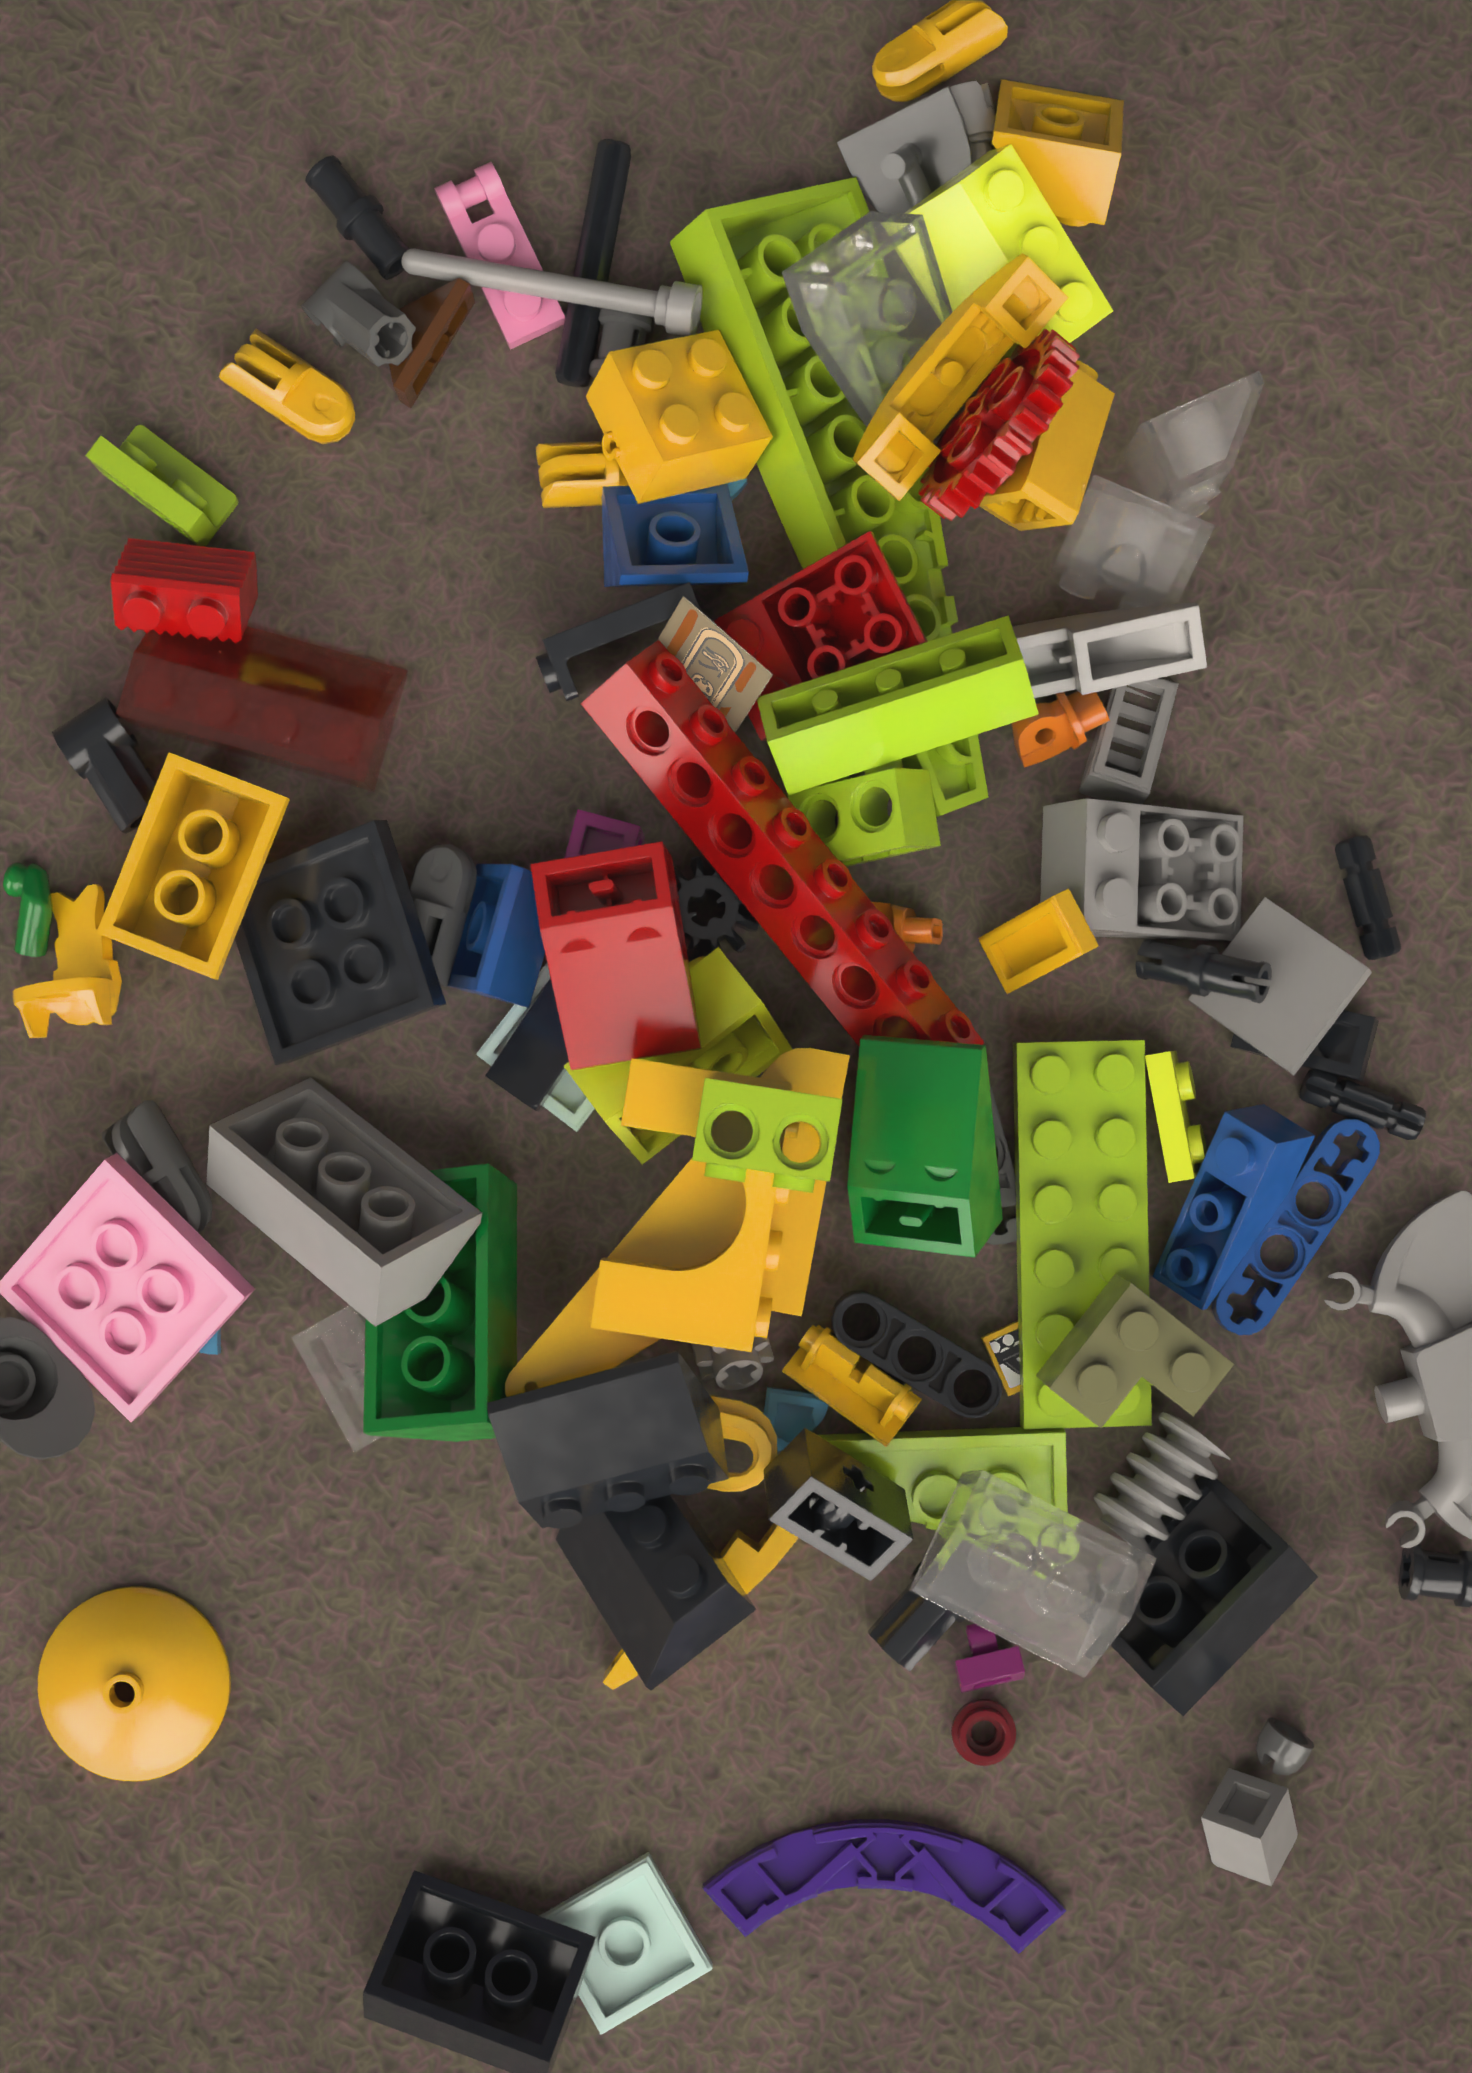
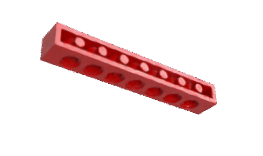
[581,640,985,1047]

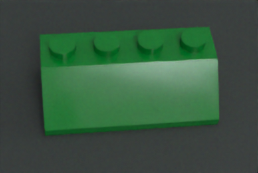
[363,1163,517,1442]

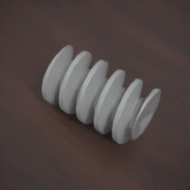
[1094,1412,1231,1560]

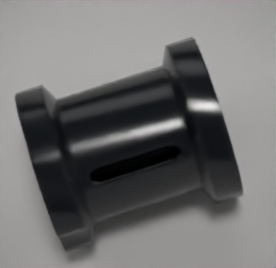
[1398,1544,1472,1608]

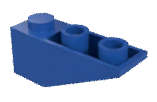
[1152,1104,1315,1310]

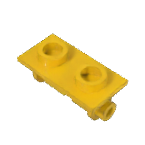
[782,1325,922,1447]

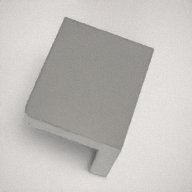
[1201,1768,1298,1887]

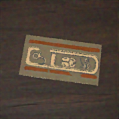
[658,596,773,732]

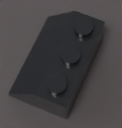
[487,1351,729,1529]
[1074,1476,1318,1716]
[556,1494,757,1690]
[363,1870,596,2073]

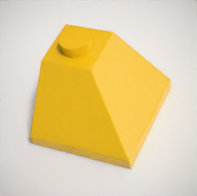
[992,79,1124,227]

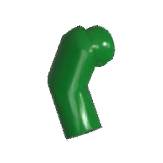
[3,862,52,957]

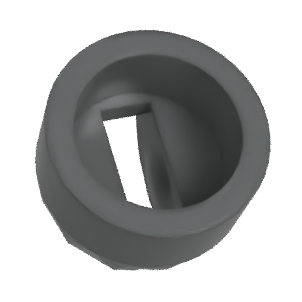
[1256,1718,1314,1775]

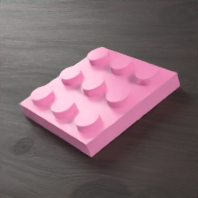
[0,1153,255,1422]

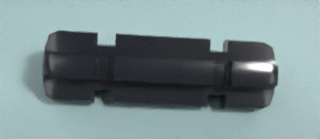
[1335,835,1401,960]
[1299,1069,1426,1140]

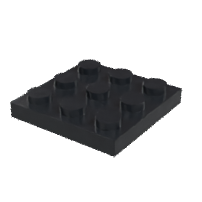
[235,820,446,1065]

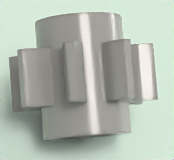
[691,1336,774,1390]

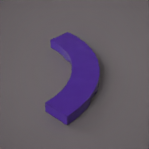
[702,1819,1067,1954]

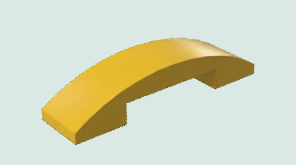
[852,253,1069,501]

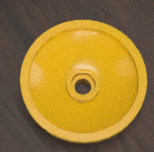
[38,1586,231,1781]

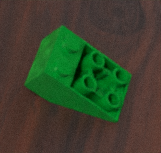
[847,1035,1003,1258]

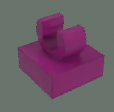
[955,1620,1025,1693]

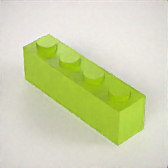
[757,615,1039,795]

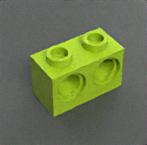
[788,759,941,867]
[692,1078,843,1193]

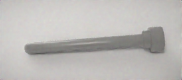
[401,248,703,336]

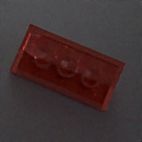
[116,626,408,792]

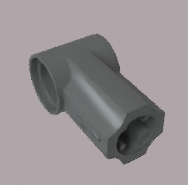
[301,261,416,367]

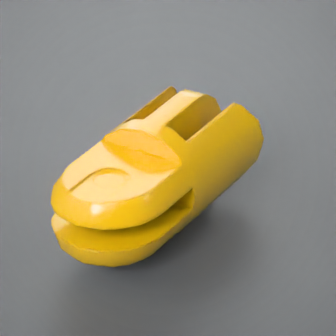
[872,0,1008,102]
[219,328,355,444]
[535,441,629,508]

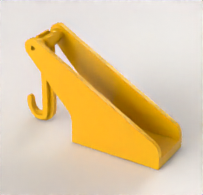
[505,1048,850,1492]

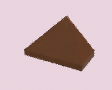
[389,278,475,408]

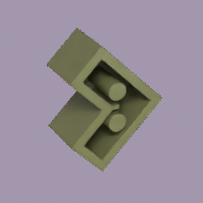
[1036,1274,1234,1428]

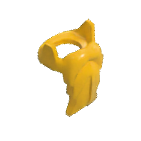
[12,884,122,1038]

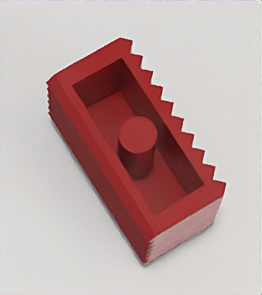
[111,538,258,644]

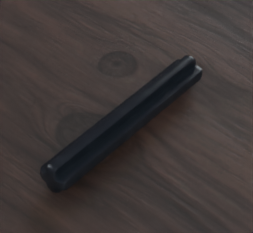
[555,139,631,388]

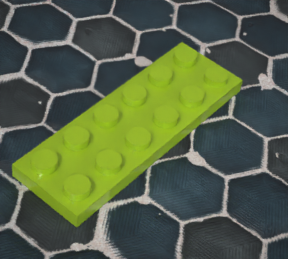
[1013,1039,1152,1429]

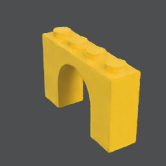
[590,1058,800,1352]

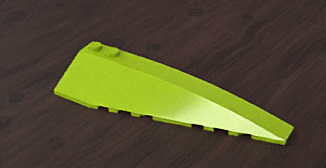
[670,177,989,817]

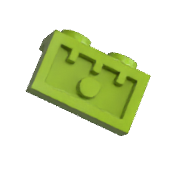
[85,425,239,547]

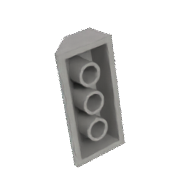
[206,1077,482,1327]

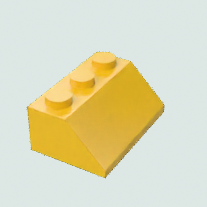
[96,752,290,980]

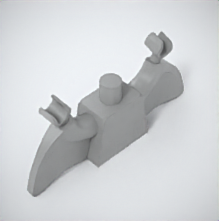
[1324,1190,1472,1548]

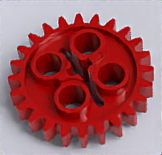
[918,329,1080,521]

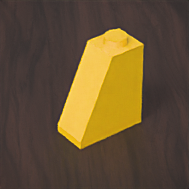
[979,360,1115,531]

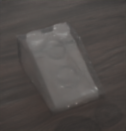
[782,211,976,428]

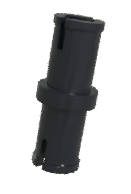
[305,155,411,280]
[1136,938,1272,1004]

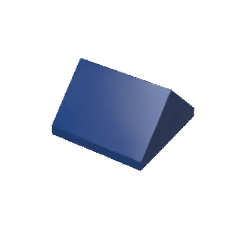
[602,484,749,587]
[448,864,545,1008]

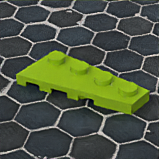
[818,1427,1069,1557]

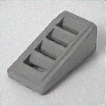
[1079,678,1179,804]

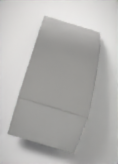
[1013,603,1207,698]

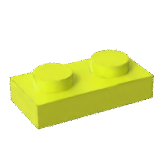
[1145,1051,1207,1183]

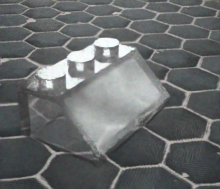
[909,1470,1157,1678]

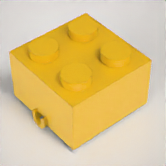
[585,330,773,504]

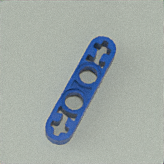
[1212,1119,1380,1335]

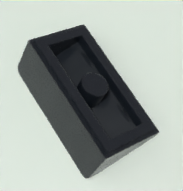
[485,979,569,1112]

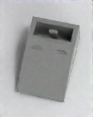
[1040,798,1243,941]

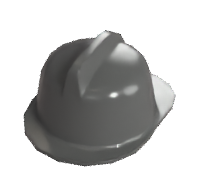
[0,1317,95,1460]

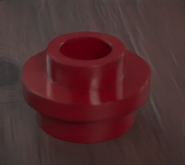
[951,1699,1016,1766]

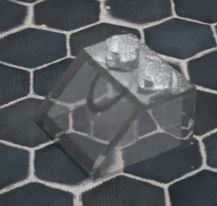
[1122,371,1265,526]
[1049,475,1215,609]

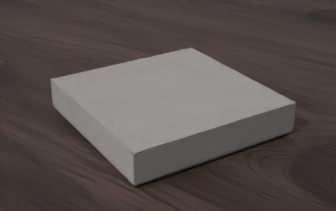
[1188,897,1372,1076]

